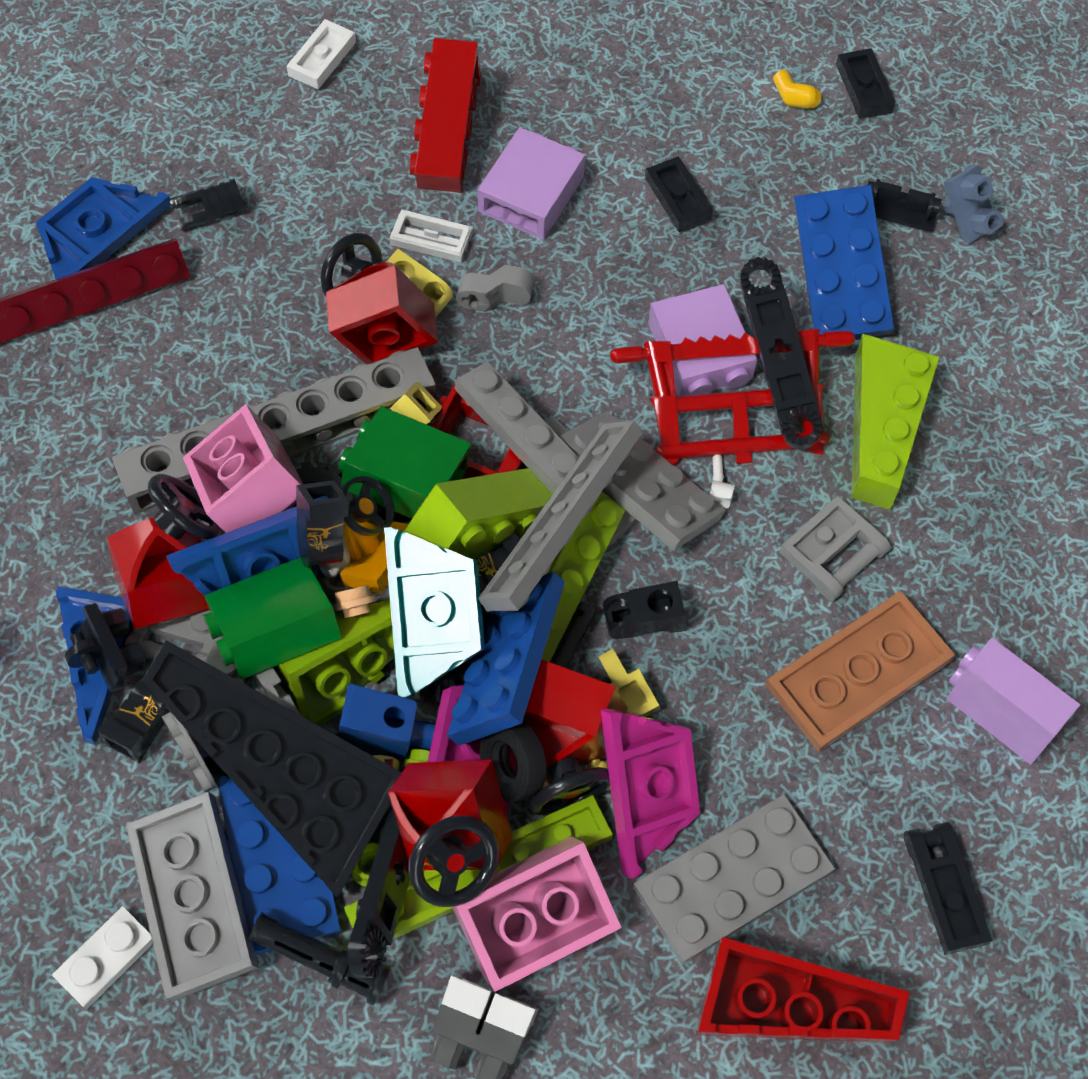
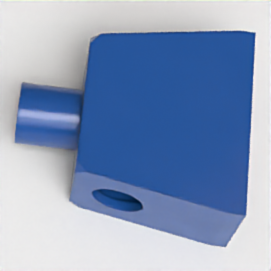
[337,683,436,761]

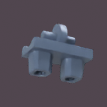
[942,164,1004,243]

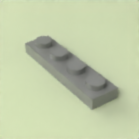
[455,361,579,494]

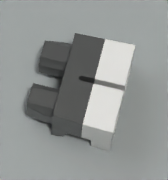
[431,975,539,1079]

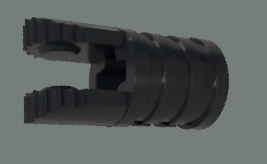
[169,178,245,231]

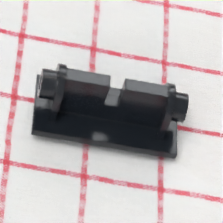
[867,179,942,232]

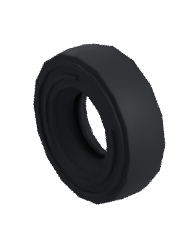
[480,721,547,801]

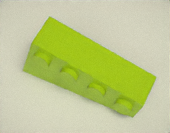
[851,334,939,510]
[404,468,553,559]

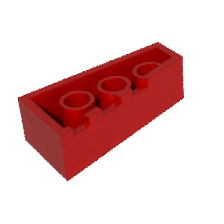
[695,937,909,1043]

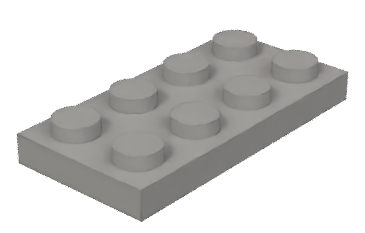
[559,411,726,551]
[126,792,259,1001]
[633,794,835,965]

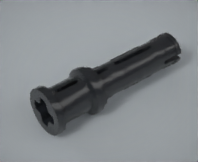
[248,912,391,1006]

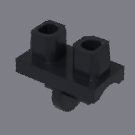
[64,603,146,692]

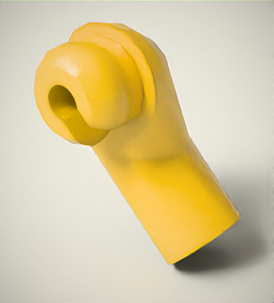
[773,70,822,109]

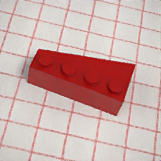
[410,38,481,193]

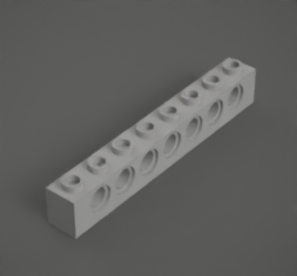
[112,347,437,515]

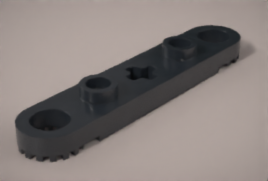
[740,257,822,449]
[347,804,410,978]

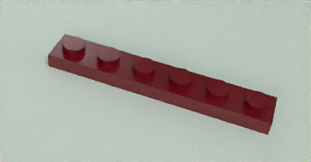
[0,238,191,343]

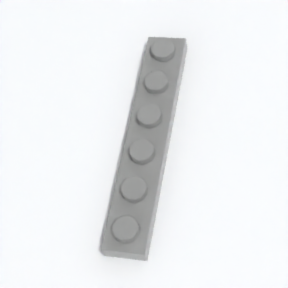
[478,420,642,611]

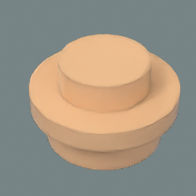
[332,585,377,618]

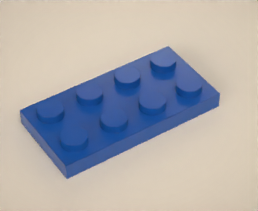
[794,185,894,339]
[447,571,565,746]
[216,775,342,955]

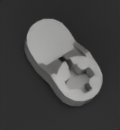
[456,265,535,312]

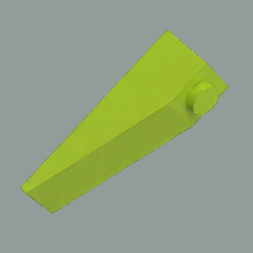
[272,599,395,726]

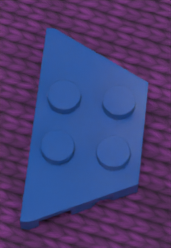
[35,177,172,279]
[166,496,328,595]

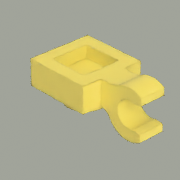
[598,649,661,717]

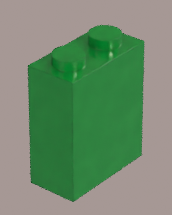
[338,406,472,518]
[203,557,342,680]

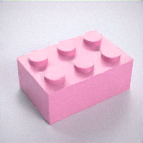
[183,404,303,533]
[452,836,622,992]

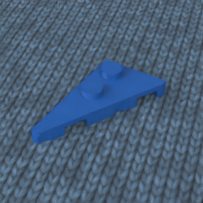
[56,586,133,745]

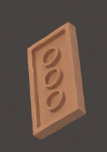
[765,590,955,753]

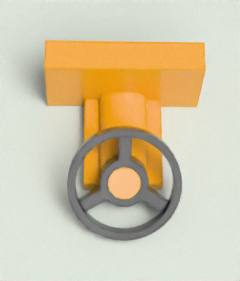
[340,476,408,594]

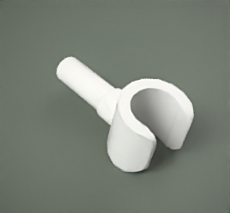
[710,455,735,509]

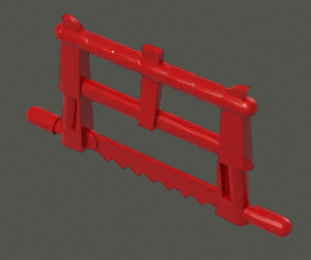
[610,329,855,465]

